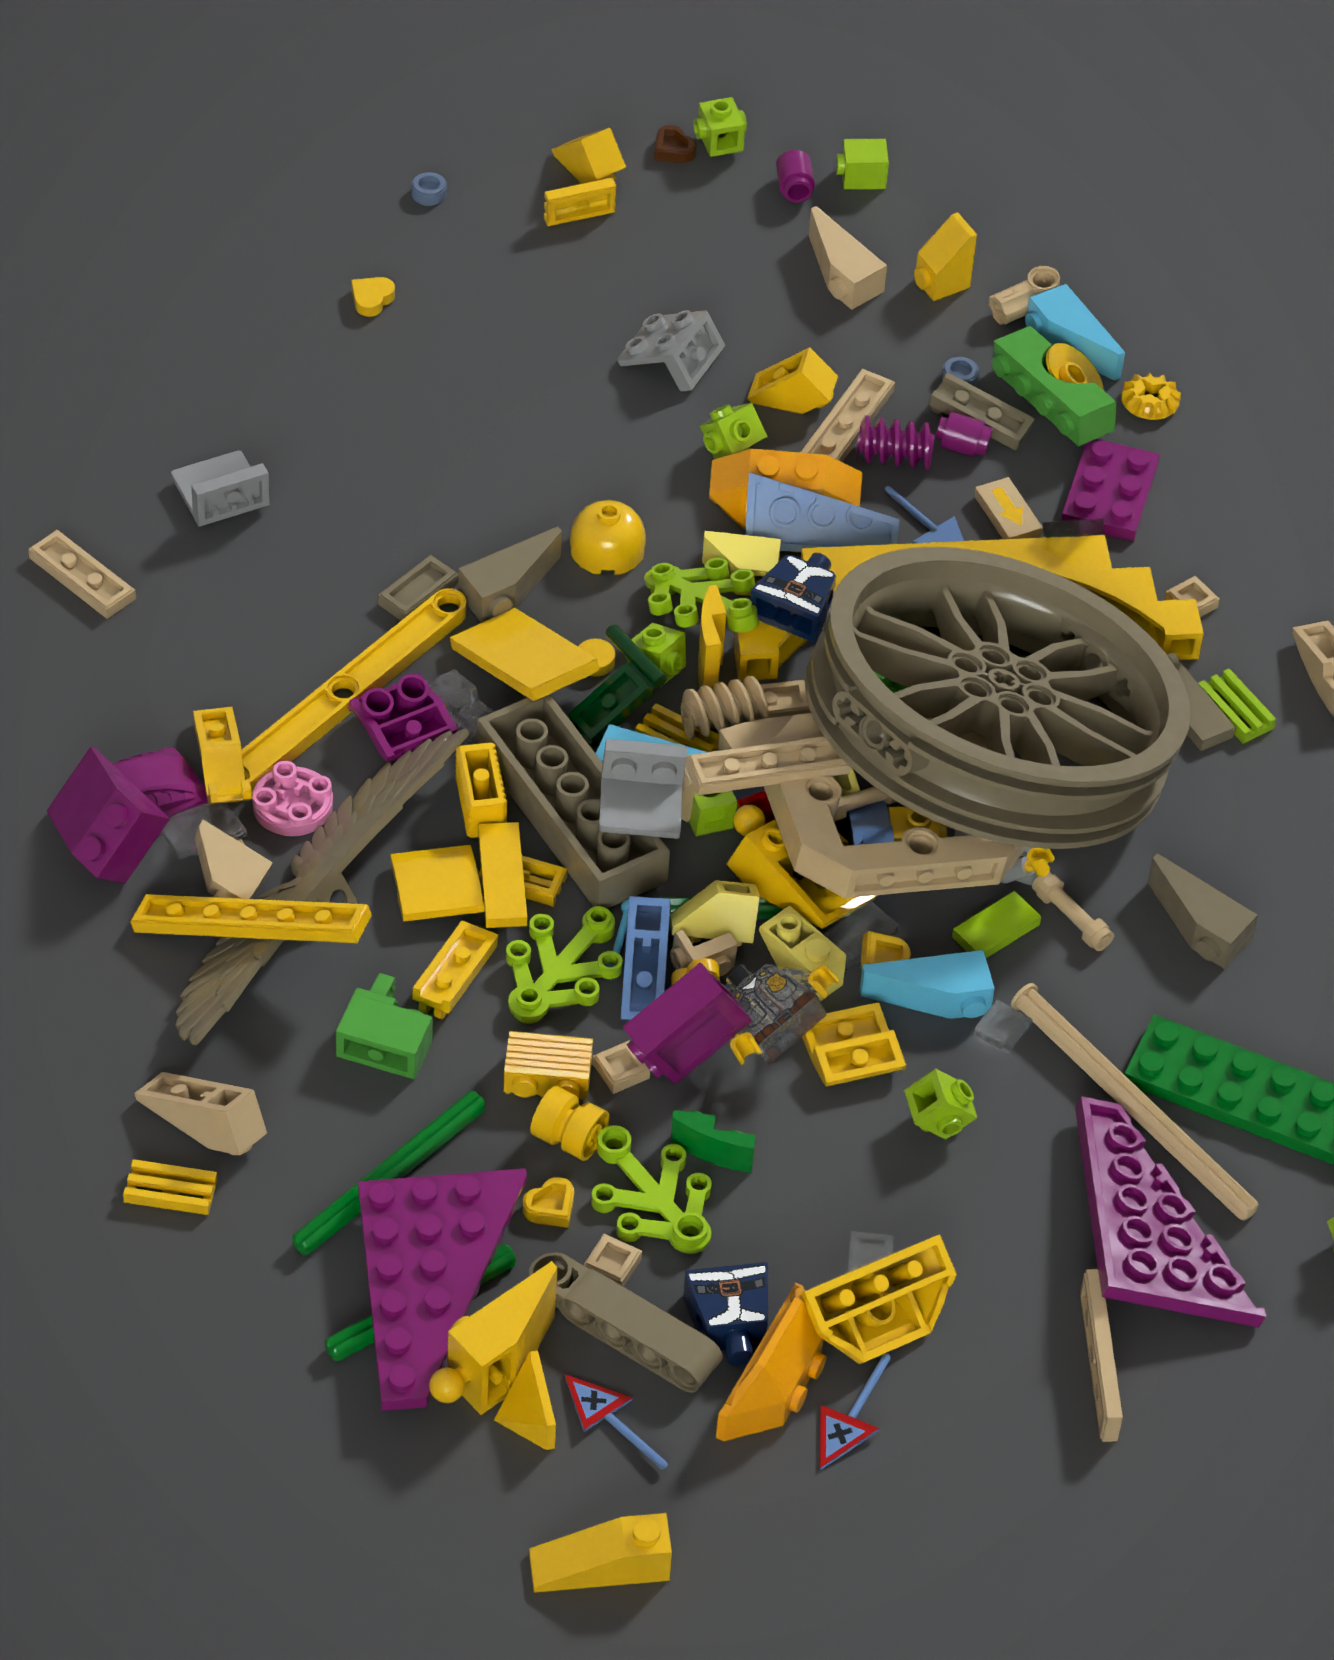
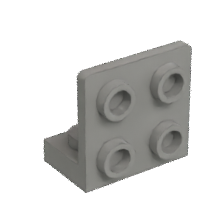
[617,310,726,391]
[171,450,270,527]
[599,739,687,839]

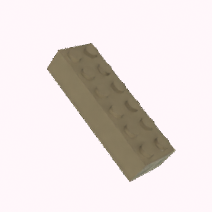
[477,694,670,909]

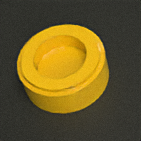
[578,639,615,677]

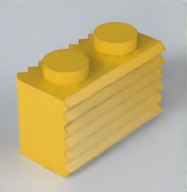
[455,743,507,838]
[504,1031,593,1101]

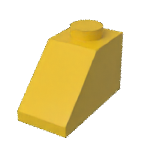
[551,127,626,184]
[914,212,977,301]
[747,347,838,414]

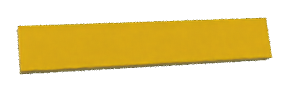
[130,894,372,943]

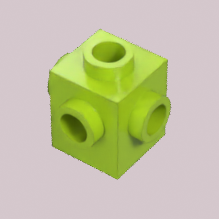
[693,97,747,157]
[699,403,768,459]
[625,623,686,687]
[904,1068,978,1140]

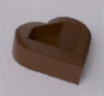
[654,125,696,163]

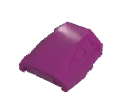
[348,672,458,762]
[112,748,213,822]

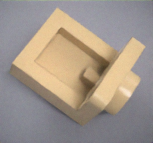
[670,930,738,977]

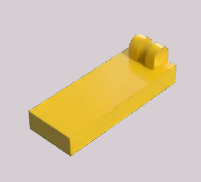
[412,921,499,1020]

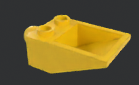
[727,805,877,929]
[429,1261,557,1415]

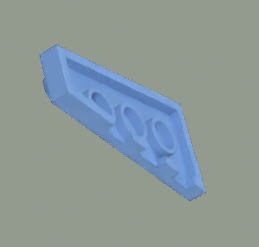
[745,472,899,552]

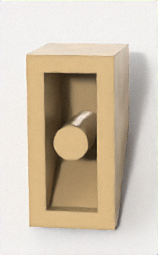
[194,820,273,899]

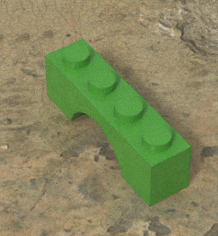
[992,326,1116,446]

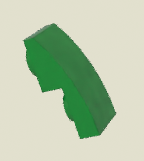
[671,1110,756,1173]

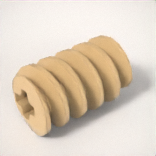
[681,676,768,740]

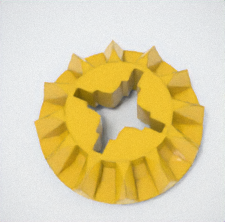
[1121,372,1181,420]

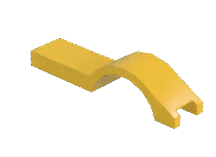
[193,707,252,805]

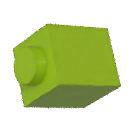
[835,139,889,190]

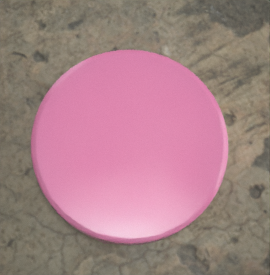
[252,761,333,836]

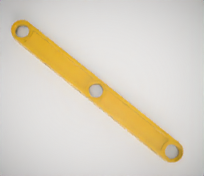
[234,588,467,803]

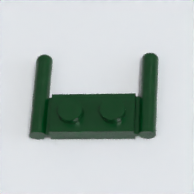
[567,624,667,747]

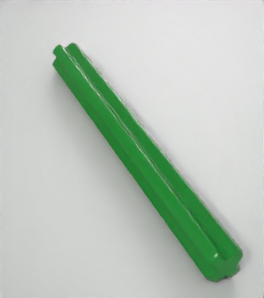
[292,1091,485,1256]

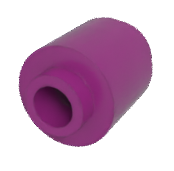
[776,150,815,203]
[935,412,993,457]

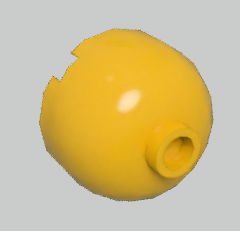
[570,500,646,575]

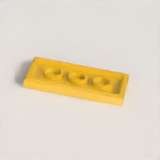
[450,608,599,701]

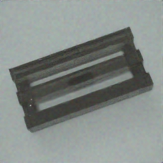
[1043,518,1104,538]

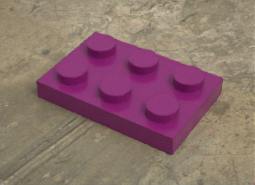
[1061,439,1160,542]

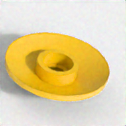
[1046,343,1104,390]

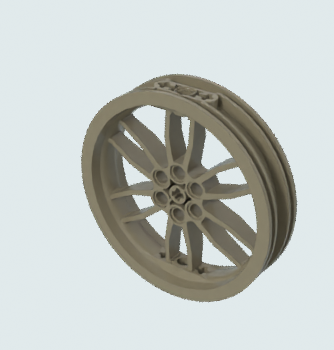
[805,547,1191,849]

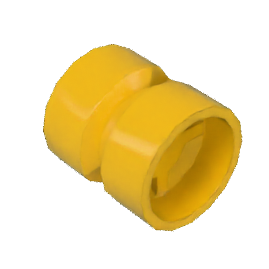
[530,1086,610,1161]

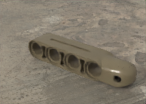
[529,1252,723,1393]

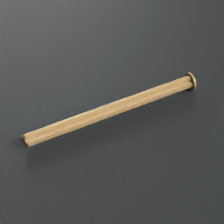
[1011,983,1259,1221]

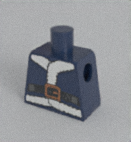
[750,553,836,643]
[683,1262,768,1366]

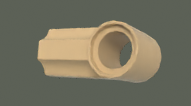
[989,266,1060,325]

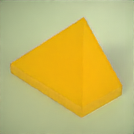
[494,1350,556,1450]

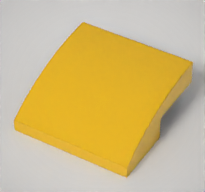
[697,584,727,690]
[390,845,484,922]
[798,1002,906,1087]

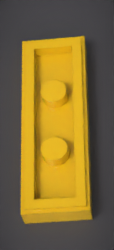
[478,822,527,928]

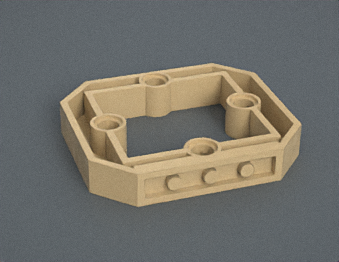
[764,713,1026,898]

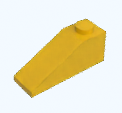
[529,1513,672,1593]

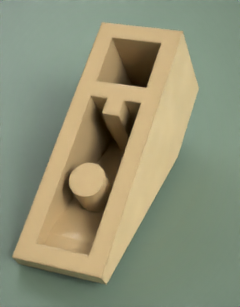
[808,206,887,310]
[134,1072,267,1155]

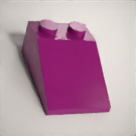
[46,746,170,884]

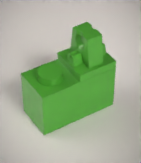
[336,973,433,1080]

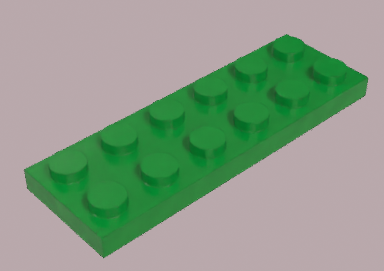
[1124,1014,1334,1165]

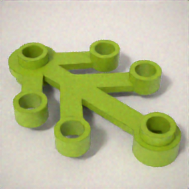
[644,557,759,633]
[506,906,623,1024]
[591,1125,712,1254]

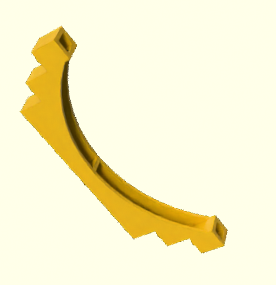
[733,535,1204,681]

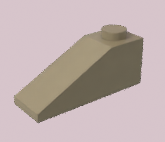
[458,526,562,623]
[1148,853,1258,969]

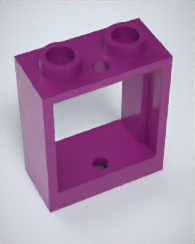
[623,962,753,1085]

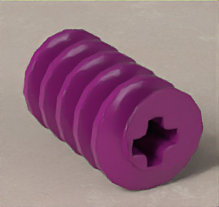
[856,415,935,470]

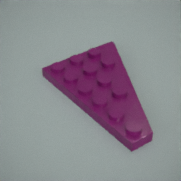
[1075,1096,1266,1328]
[358,1168,527,1411]

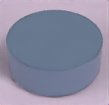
[411,172,447,206]
[942,357,979,386]

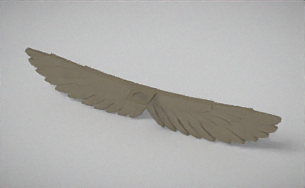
[175,728,470,1045]

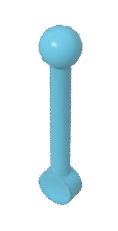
[605,899,629,967]

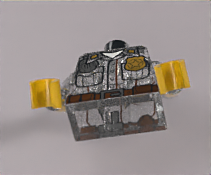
[726,964,840,1066]

